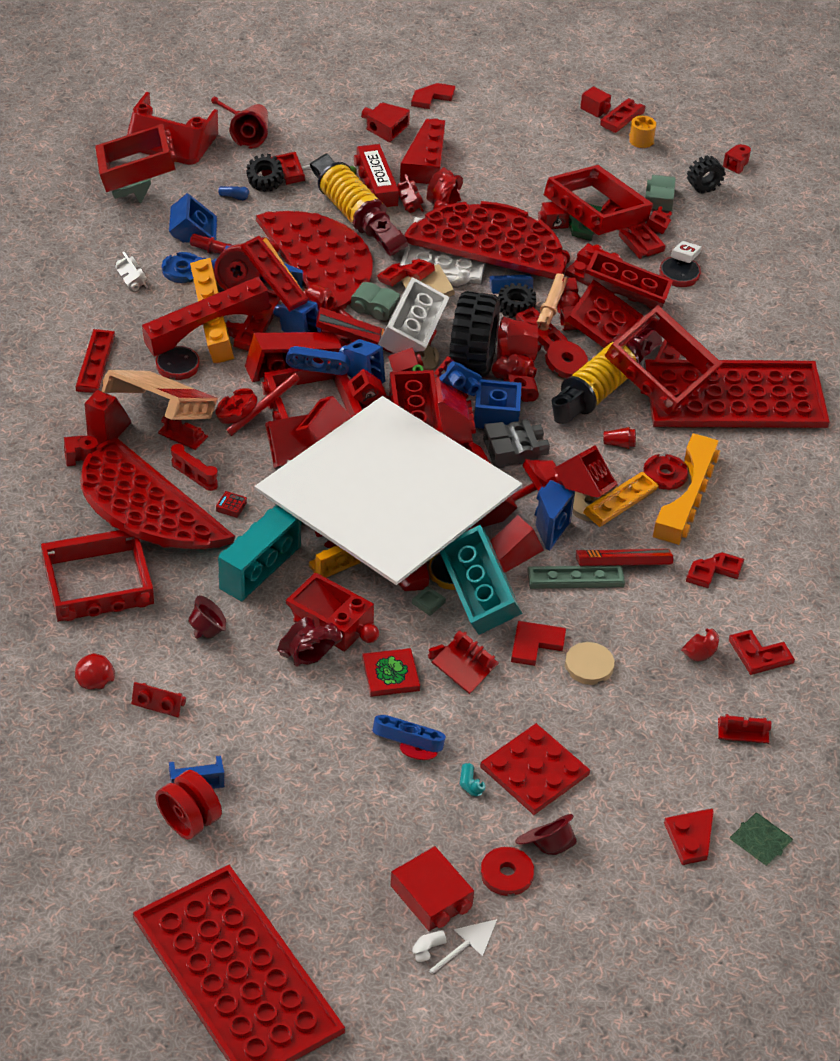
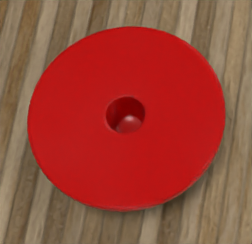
[399,743,438,760]

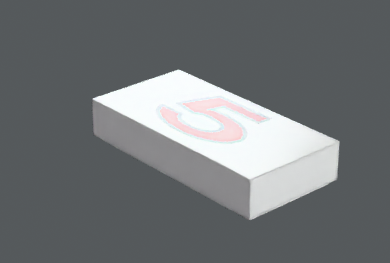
[671,241,702,263]

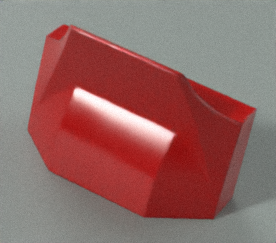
[522,459,558,491]

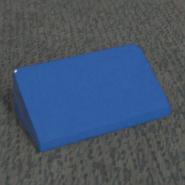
[489,274,533,294]

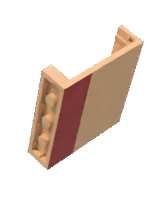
[102,370,218,420]

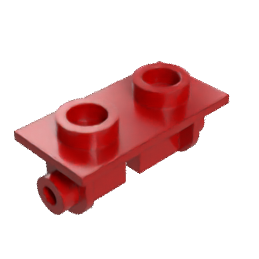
[397,175,424,213]
[158,415,208,450]
[131,682,186,718]
[718,714,772,744]

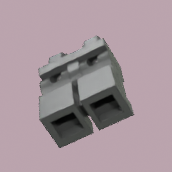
[483,419,550,469]

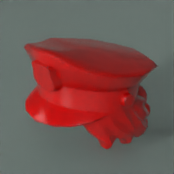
[426,167,463,209]

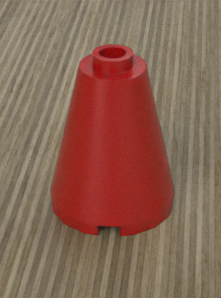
[229,104,268,149]

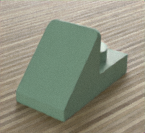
[112,178,151,203]

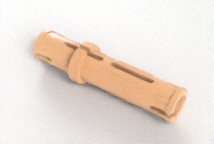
[536,274,568,330]

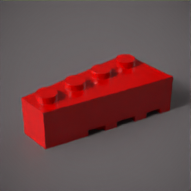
[400,118,445,184]
[245,332,342,383]

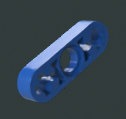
[286,346,351,375]
[372,715,446,752]

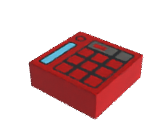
[216,491,247,518]

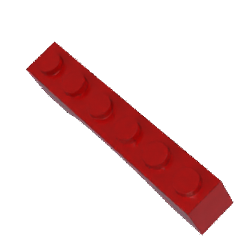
[142,277,270,357]

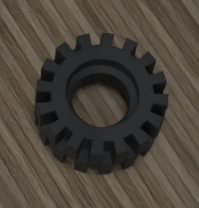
[246,154,284,192]
[687,155,726,194]
[498,283,536,318]

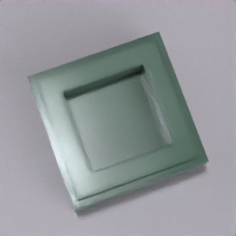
[412,586,446,616]

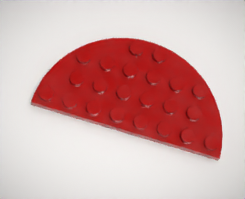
[404,201,564,279]
[256,211,373,312]
[80,437,235,549]

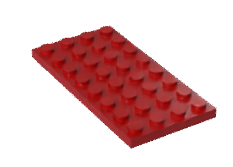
[644,359,830,428]
[133,864,345,1061]

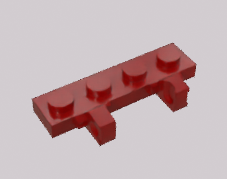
[226,289,282,351]

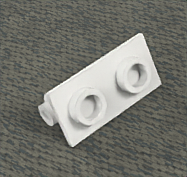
[115,251,148,291]

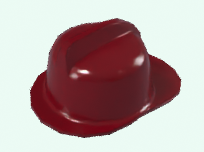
[188,595,226,639]
[515,814,577,855]

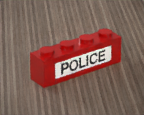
[354,144,399,207]

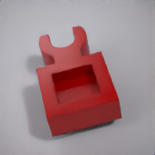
[646,206,672,234]

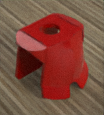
[497,316,538,361]

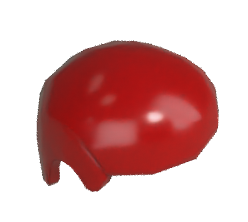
[681,628,719,662]
[75,653,115,690]

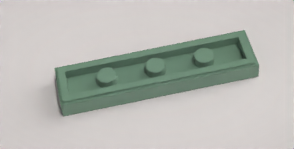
[527,565,625,589]

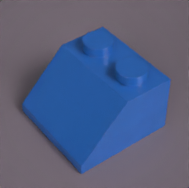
[169,193,217,243]
[474,379,521,429]
[534,480,575,551]

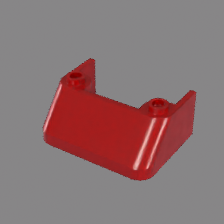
[127,92,218,165]

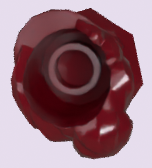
[277,617,343,667]

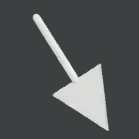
[429,919,497,974]

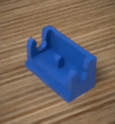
[169,756,225,789]

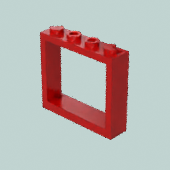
[95,124,178,193]
[543,165,653,235]
[604,305,722,415]
[261,361,362,420]
[41,530,154,622]

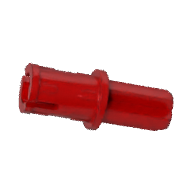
[190,234,231,254]

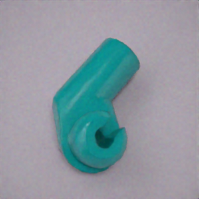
[460,763,486,797]

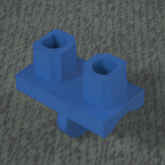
[439,361,482,397]

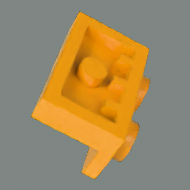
[309,546,361,578]

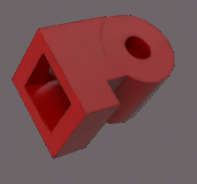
[723,144,751,174]
[506,374,539,402]
[64,436,98,467]

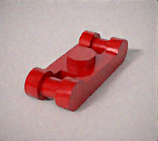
[171,444,218,491]

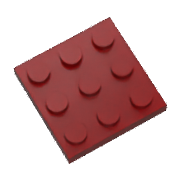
[566,279,644,348]
[480,723,590,815]

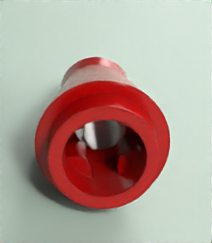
[603,427,636,449]

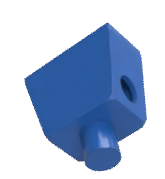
[274,301,321,332]
[339,339,386,384]

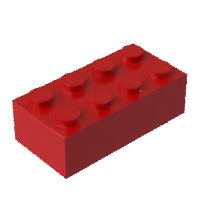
[389,370,443,434]

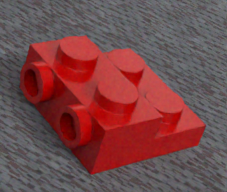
[565,243,623,286]

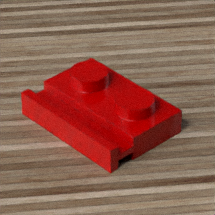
[619,222,666,259]

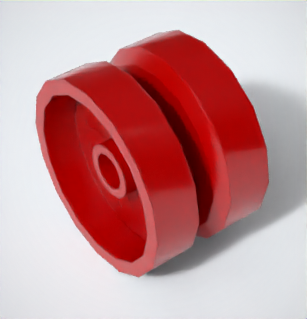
[214,244,262,290]
[155,770,222,840]

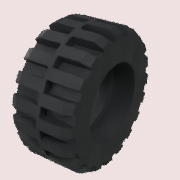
[449,291,500,377]

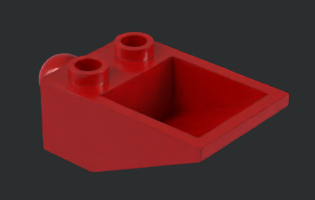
[286,572,379,652]

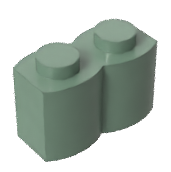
[645,174,676,211]
[351,282,400,321]

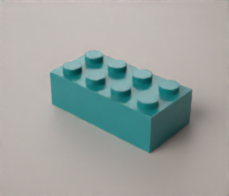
[218,504,302,602]
[440,525,523,635]

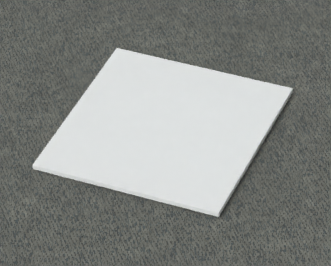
[254,396,522,585]

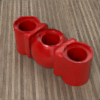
[553,278,580,331]

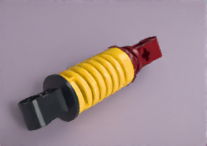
[309,153,408,257]
[551,326,662,424]

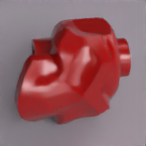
[492,353,537,381]

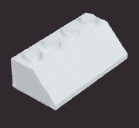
[378,277,449,353]

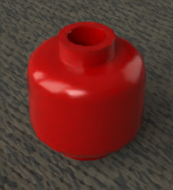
[304,284,335,310]

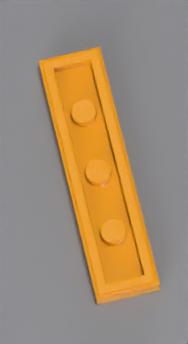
[583,472,659,527]

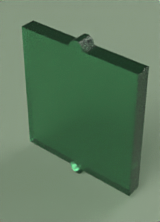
[730,812,793,866]

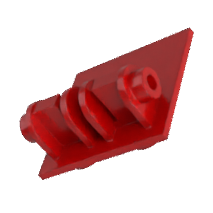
[431,630,499,694]

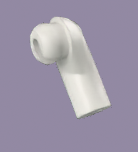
[446,270,471,287]
[412,930,447,962]

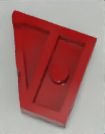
[664,808,714,865]

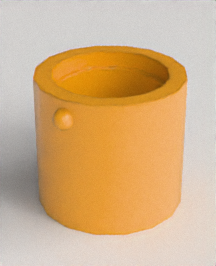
[629,116,657,148]

